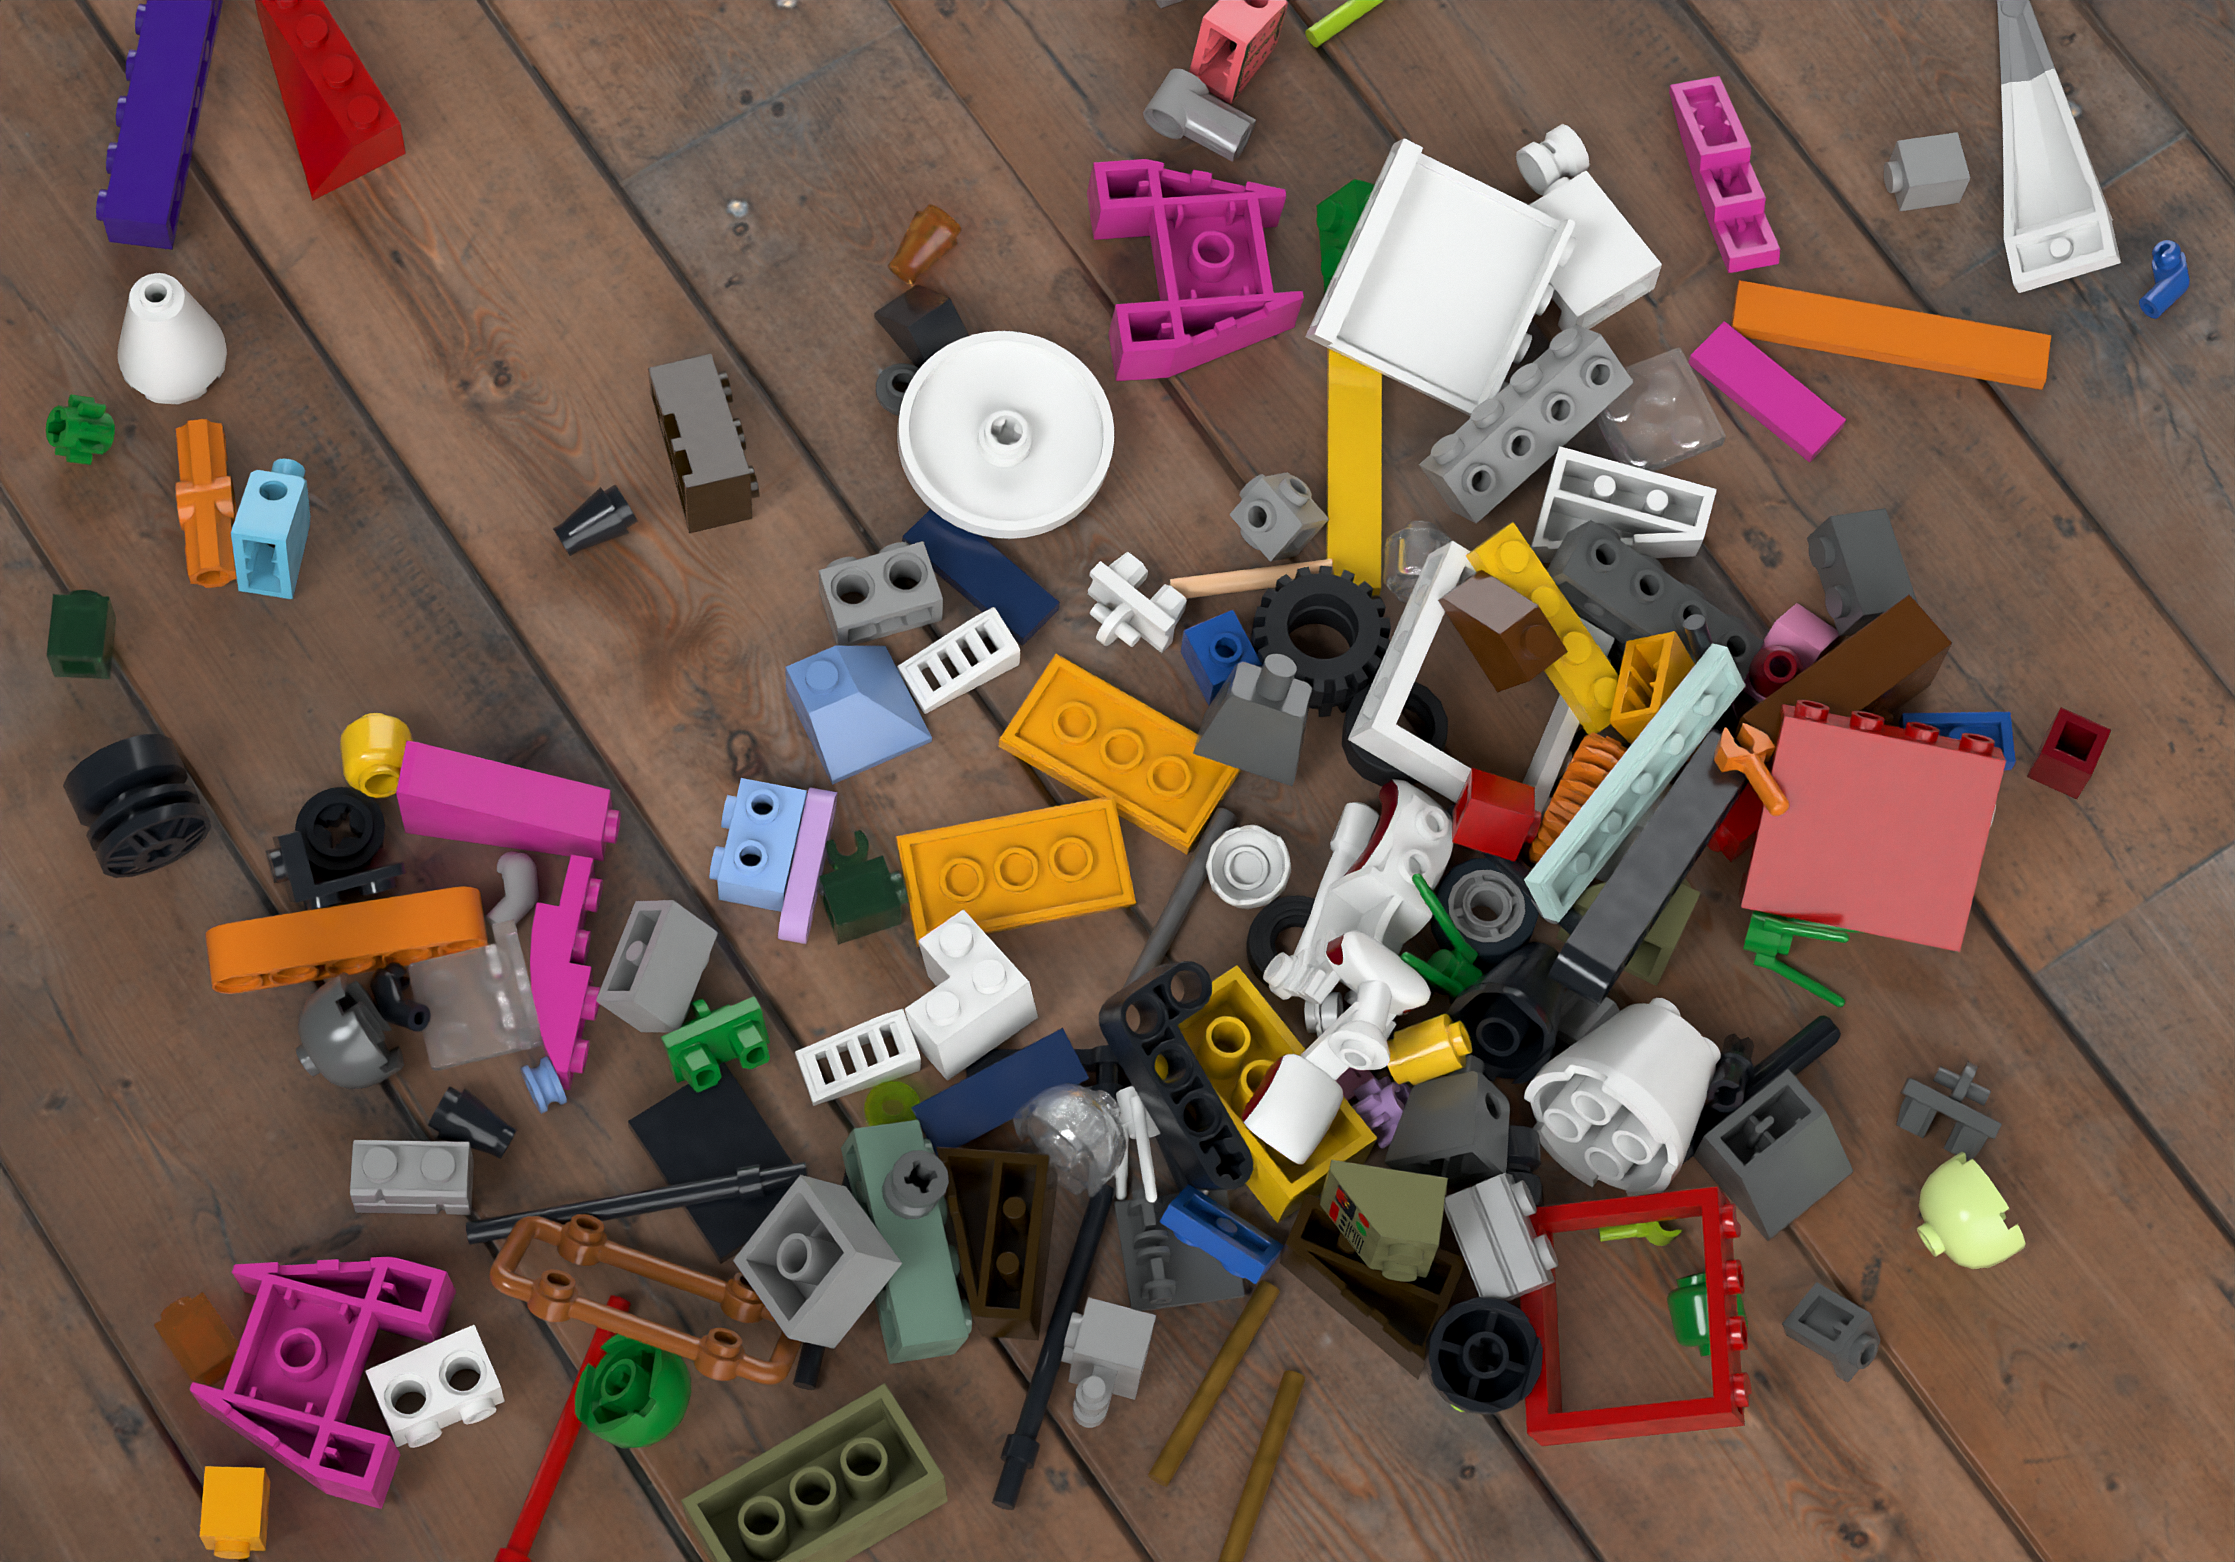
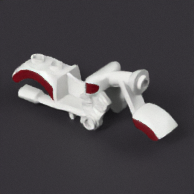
[1242,779,1453,1164]

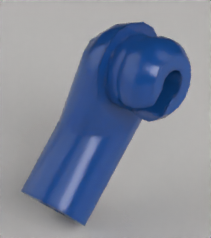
[2139,240,2190,319]

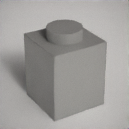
[1884,132,1970,211]

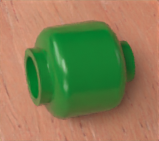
[1667,1272,1748,1357]

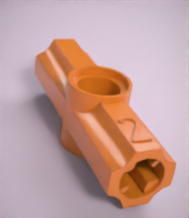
[175,419,237,588]

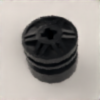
[63,734,212,878]

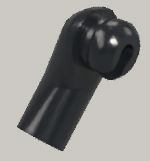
[370,962,431,1032]

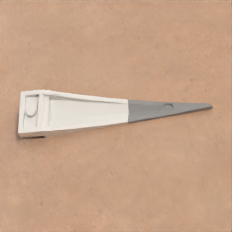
[1997,0,2121,293]

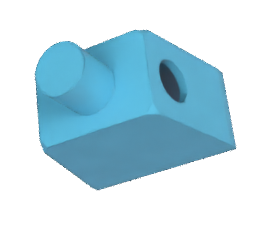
[231,459,311,599]

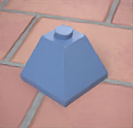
[785,646,932,785]

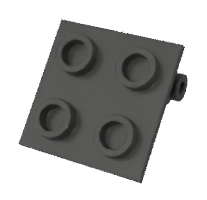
[1114,1188,1245,1311]

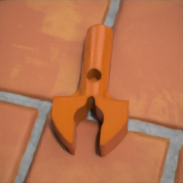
[1714,723,1790,816]

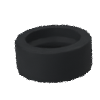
[1342,682,1448,787]

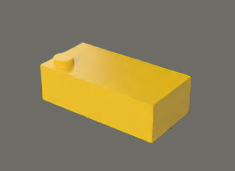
[1155,965,1377,1224]

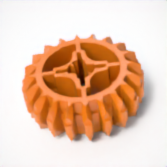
[1529,732,1628,864]

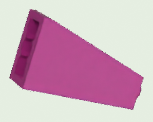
[396,741,621,861]

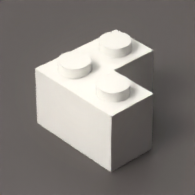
[905,909,1038,1081]

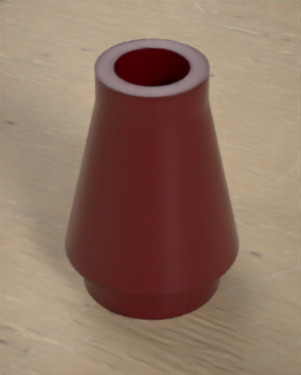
[1749,646,1804,698]

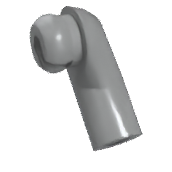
[485,851,539,936]

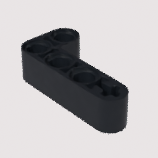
[1099,961,1253,1191]

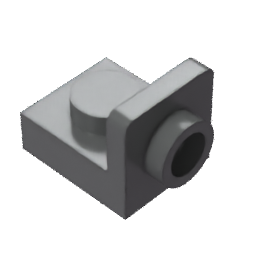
[1782,1282,1880,1382]

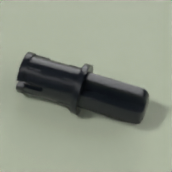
[1707,1033,1754,1112]

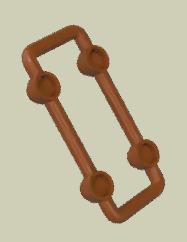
[489,1214,802,1385]

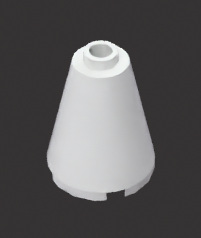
[118,273,227,404]

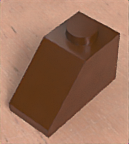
[1438,570,1568,693]

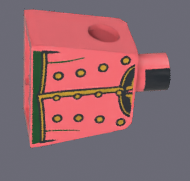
[1189,0,1289,105]

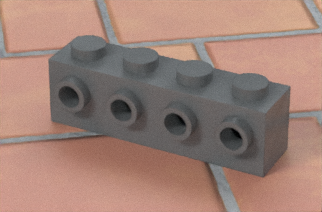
[1547,520,1764,681]

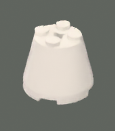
[1524,998,1721,1197]

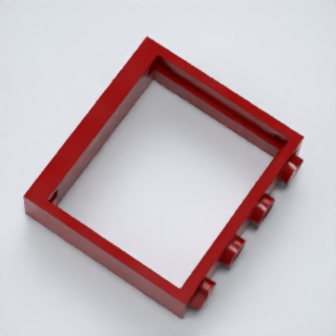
[1520,1187,1752,1446]

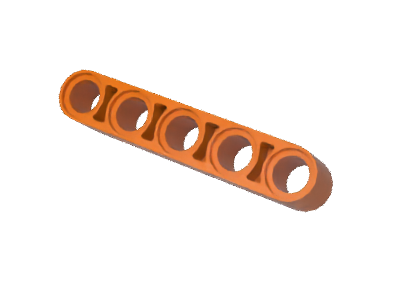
[205,886,488,994]

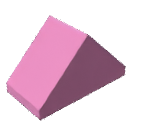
[1742,603,1840,702]

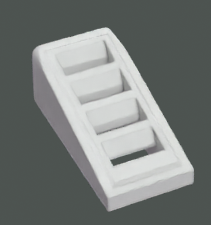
[897,607,1020,714]
[795,1009,921,1106]

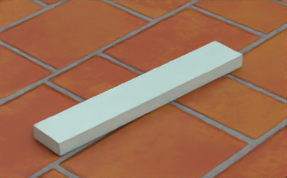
[1524,643,1745,922]

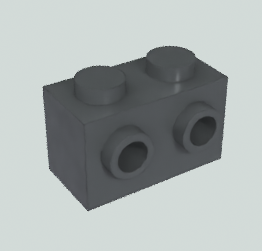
[1807,508,1918,636]

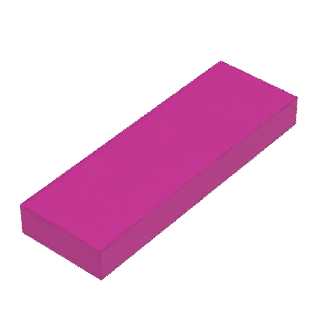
[1688,321,1846,463]

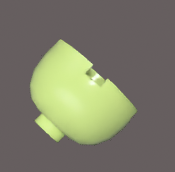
[1917,1152,2026,1269]

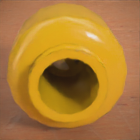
[340,713,413,798]

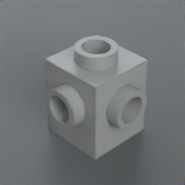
[1229,472,1329,562]

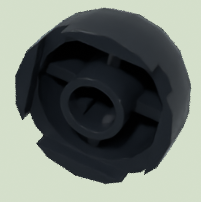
[1424,1297,1543,1415]

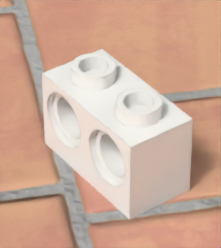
[365,1325,505,1448]

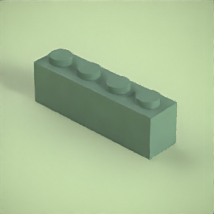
[841,1120,972,1364]

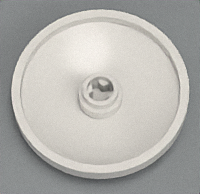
[897,331,1114,539]

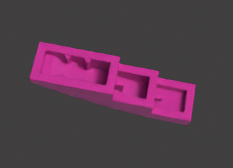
[1669,76,1780,273]

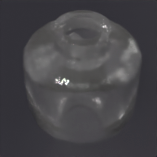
[1383,520,1452,604]

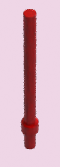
[494,1295,631,1562]

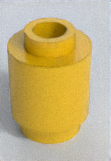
[1387,1014,1472,1085]

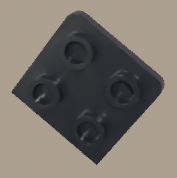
[265,831,406,911]

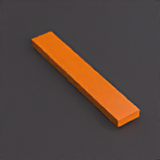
[1731,280,2051,390]

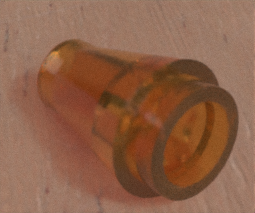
[887,204,962,285]

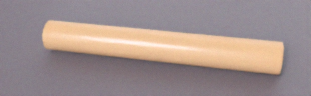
[1170,559,1334,599]

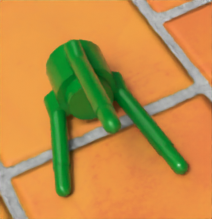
[1392,873,1483,1003]
[1743,910,1864,1007]

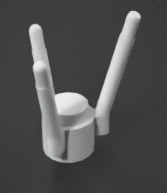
[1113,1086,1209,1202]

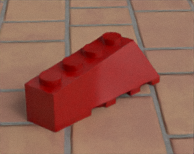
[255,0,406,201]

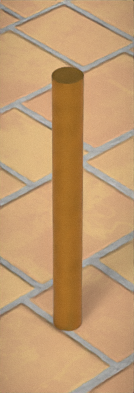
[1148,1280,1280,1487]
[1218,1370,1306,1562]

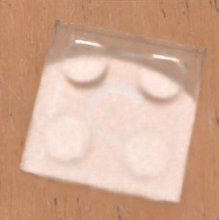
[1595,347,1726,472]

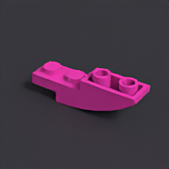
[530,854,603,1090]

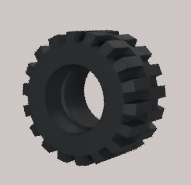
[1250,566,1391,717]

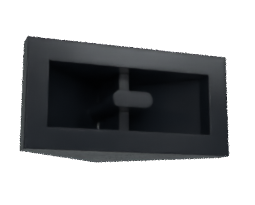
[874,284,969,369]

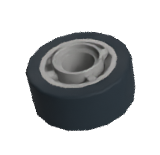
[1430,858,1539,969]

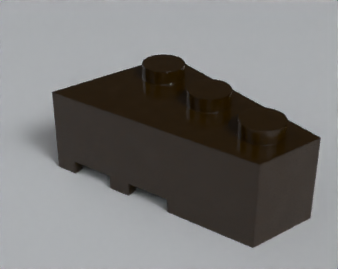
[1280,1193,1466,1380]

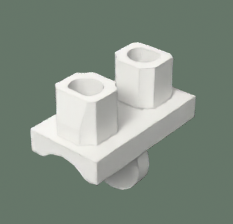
[1088,552,1187,653]

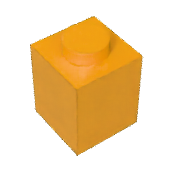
[200,1466,271,1559]

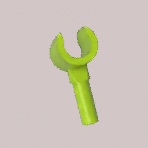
[1598,1221,1682,1246]

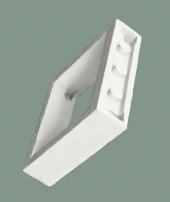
[1348,541,1615,823]

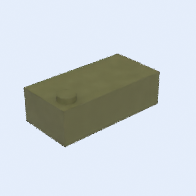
[681,1383,948,1562]

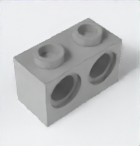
[819,542,943,646]

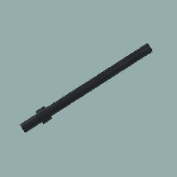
[466,1162,809,1245]
[992,1183,1116,1510]

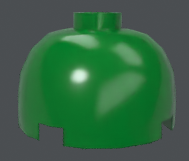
[575,1334,691,1448]

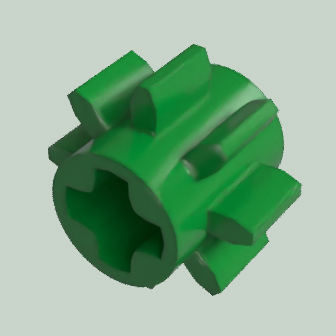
[46,394,115,465]

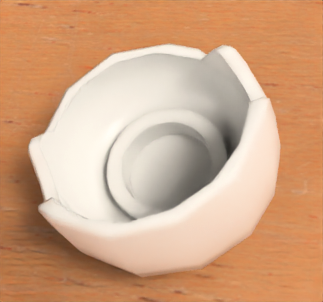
[1206,825,1291,910]

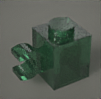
[819,830,908,945]

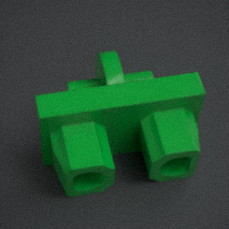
[661,996,770,1092]

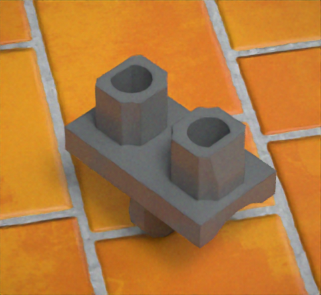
[1896,1061,2002,1161]

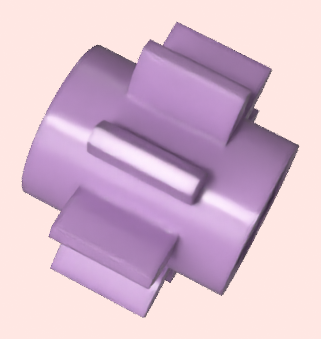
[1352,1076,1411,1149]

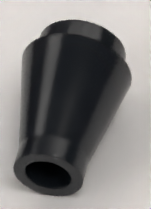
[553,485,638,556]
[428,1086,518,1159]

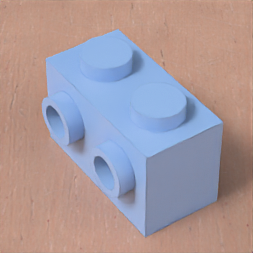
[709,778,807,912]

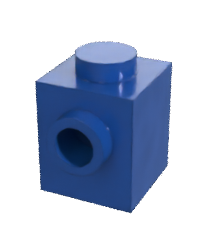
[1180,610,1262,706]

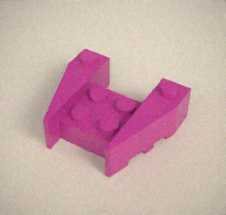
[1087,159,1304,381]
[190,1256,456,1509]

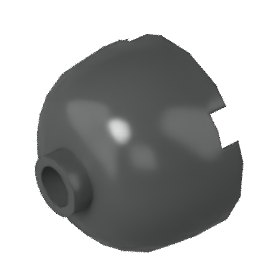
[296,972,404,1089]

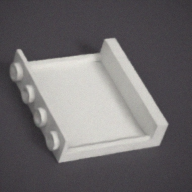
[1305,139,1576,416]

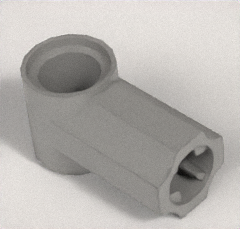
[1143,69,1256,162]

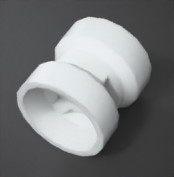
[1516,124,1590,196]

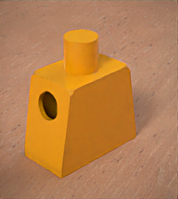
[1609,631,1707,763]

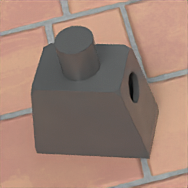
[1193,654,1312,786]
[1385,1054,1510,1186]

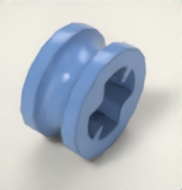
[520,1056,567,1114]

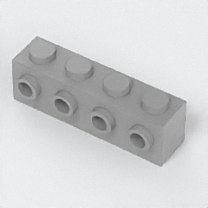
[1419,324,1634,524]

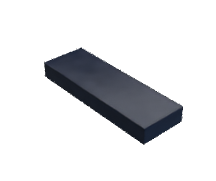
[902,509,1060,646]
[911,1027,1089,1158]

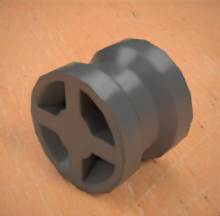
[882,1150,949,1219]

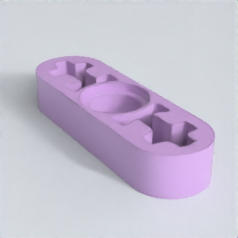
[778,787,838,944]

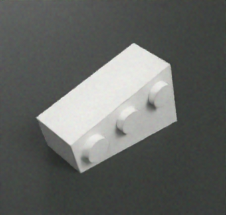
[1531,446,1717,563]

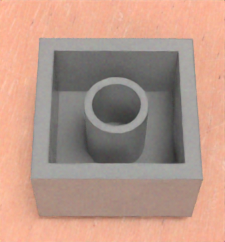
[733,1175,902,1349]

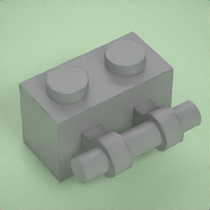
[1061,1297,1156,1428]

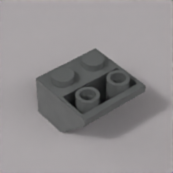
[1693,1069,1853,1241]

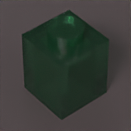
[46,590,116,679]

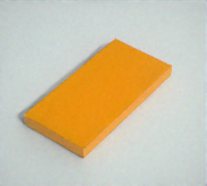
[999,654,1241,855]
[895,795,1136,947]

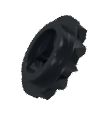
[295,787,386,875]

